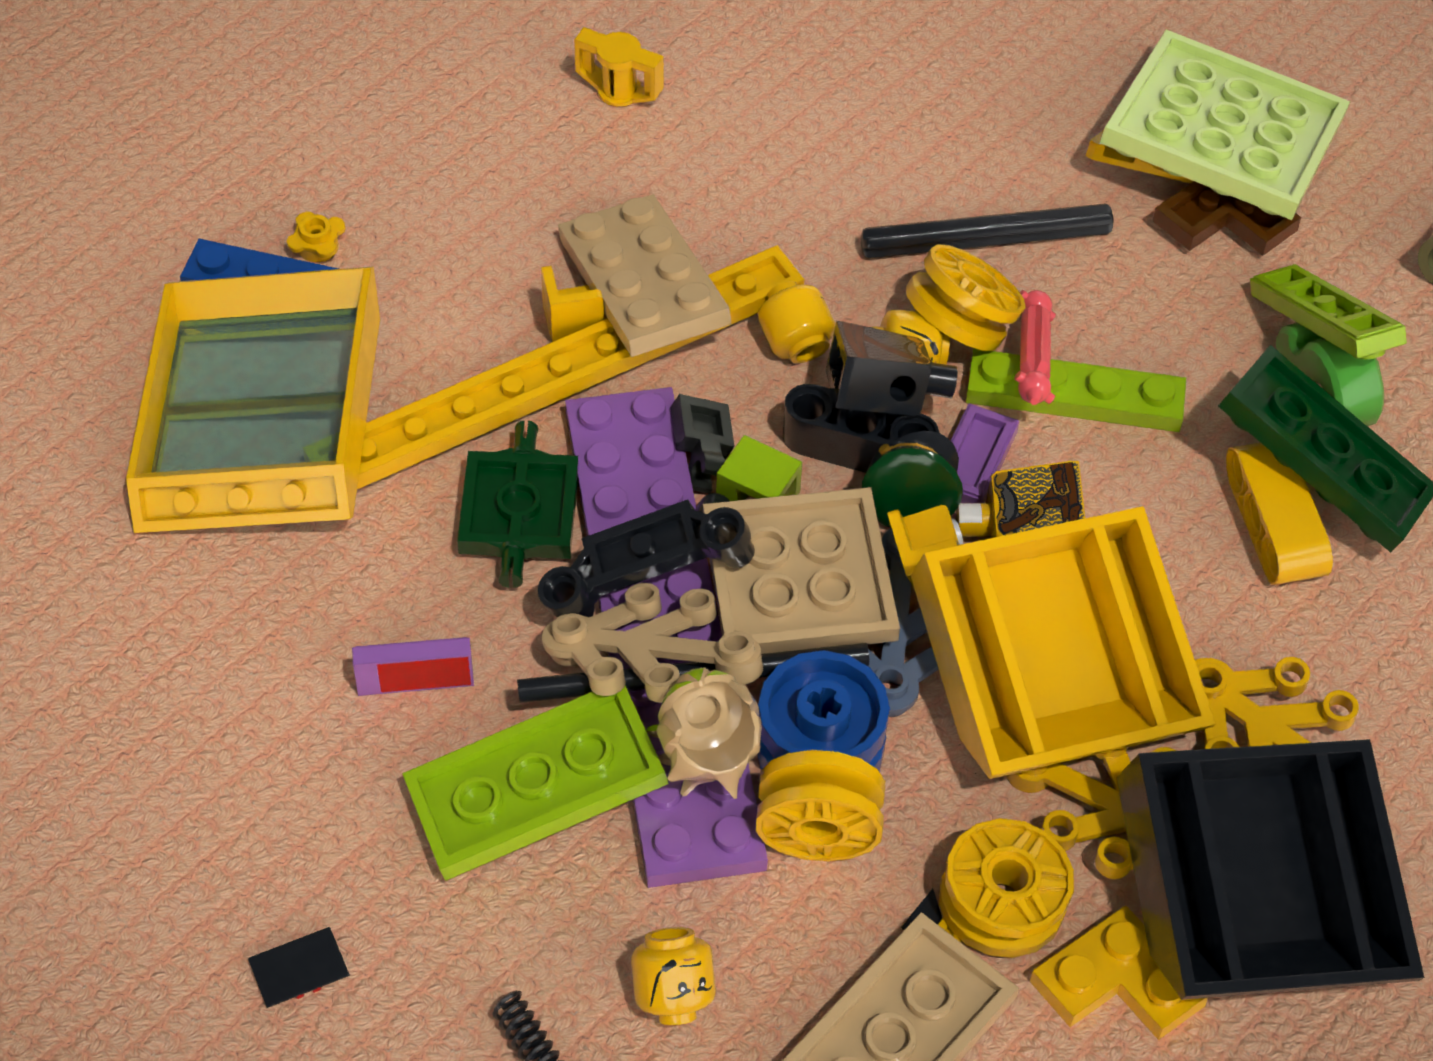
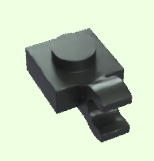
[670,394,735,494]

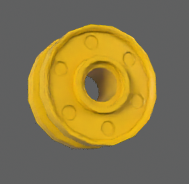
[906,244,1026,351]
[756,750,885,862]
[939,818,1074,958]

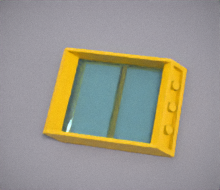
[126,266,380,533]

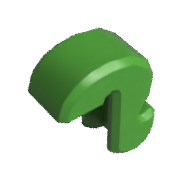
[1276,323,1384,426]

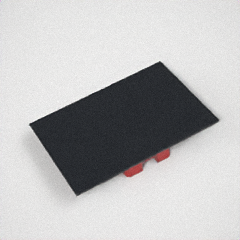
[248,927,350,1008]

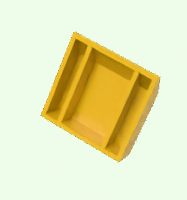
[911,506,1216,779]

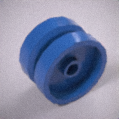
[757,650,890,772]

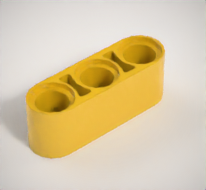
[1226,443,1333,585]

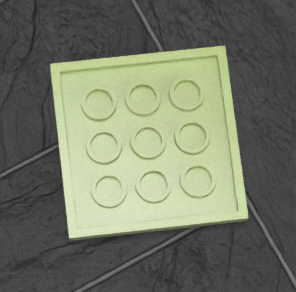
[1100,29,1351,220]

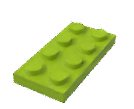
[402,686,669,881]

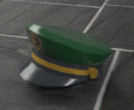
[862,431,963,528]

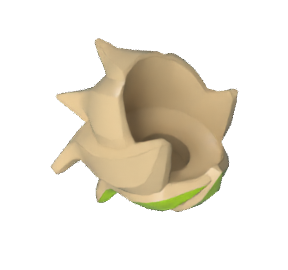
[646,667,762,799]

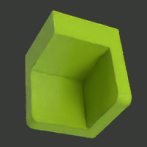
[716,435,802,501]

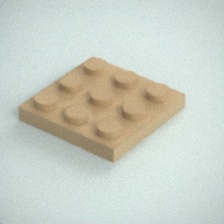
[703,487,900,654]

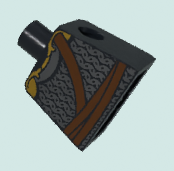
[825,320,958,416]

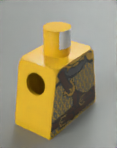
[956,461,1085,539]

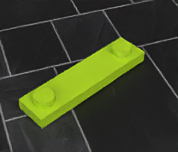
[1250,264,1407,360]

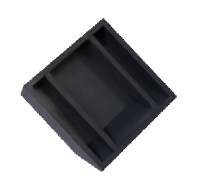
[1117,739,1425,1000]

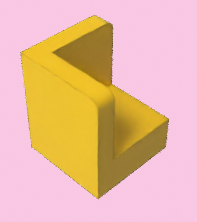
[541,265,604,342]
[887,505,960,586]

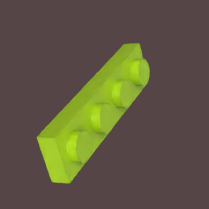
[966,348,1187,432]

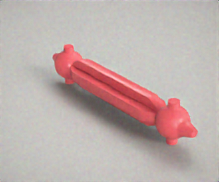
[1014,290,1056,405]

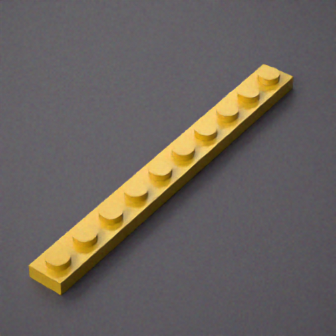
[304,245,805,490]

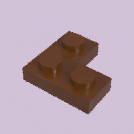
[1153,181,1301,256]

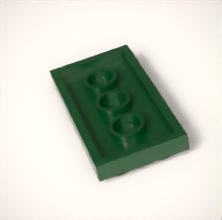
[1218,345,1433,553]

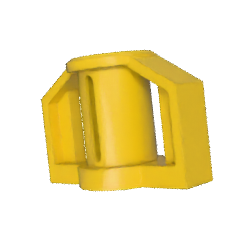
[574,27,664,107]

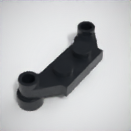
[538,499,755,617]

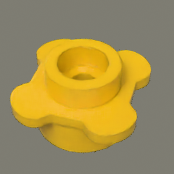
[287,212,346,262]

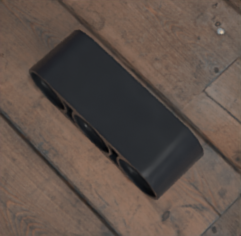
[783,384,939,473]

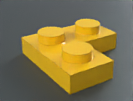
[1030,905,1208,1040]

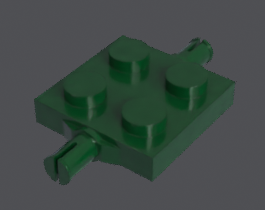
[457,421,579,588]

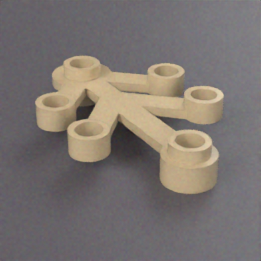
[542,583,763,703]

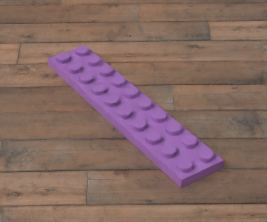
[565,387,768,888]

